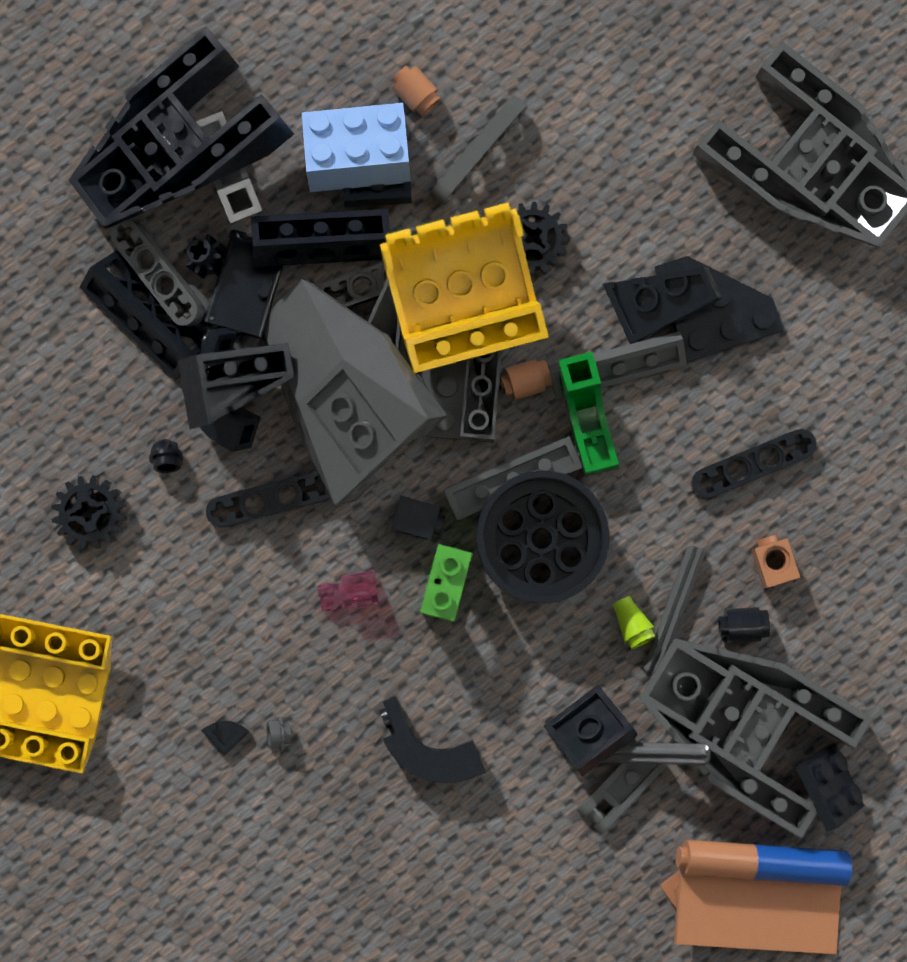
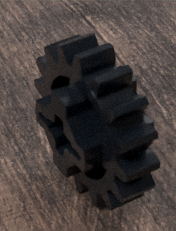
[518,202,570,277]
[51,475,127,550]

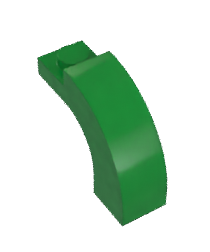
[559,352,619,477]

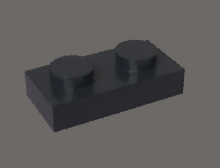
[343,172,412,207]

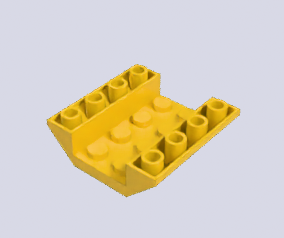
[0,614,112,773]

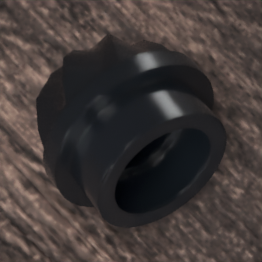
[149,439,184,473]

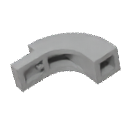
[196,111,262,223]

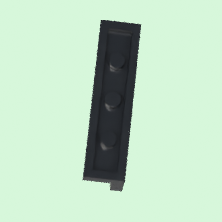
[79,251,205,380]

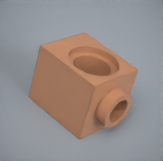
[751,535,800,589]

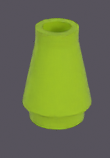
[612,596,656,650]

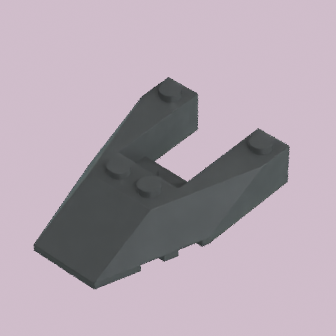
[692,41,907,248]
[639,638,873,839]

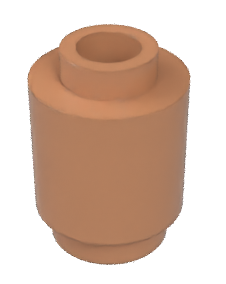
[392,66,442,117]
[500,359,552,401]

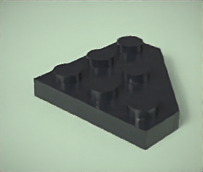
[654,256,784,363]

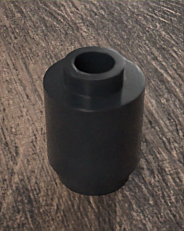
[718,607,770,643]

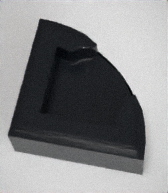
[201,721,250,756]

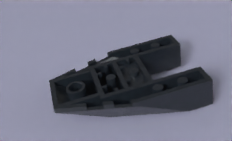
[69,26,294,229]

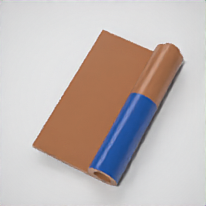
[674,840,852,954]

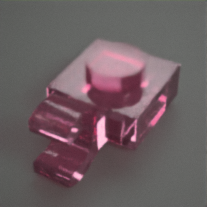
[318,571,379,611]

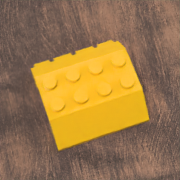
[380,203,549,373]

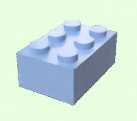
[302,103,411,192]

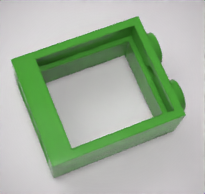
[420,544,472,622]

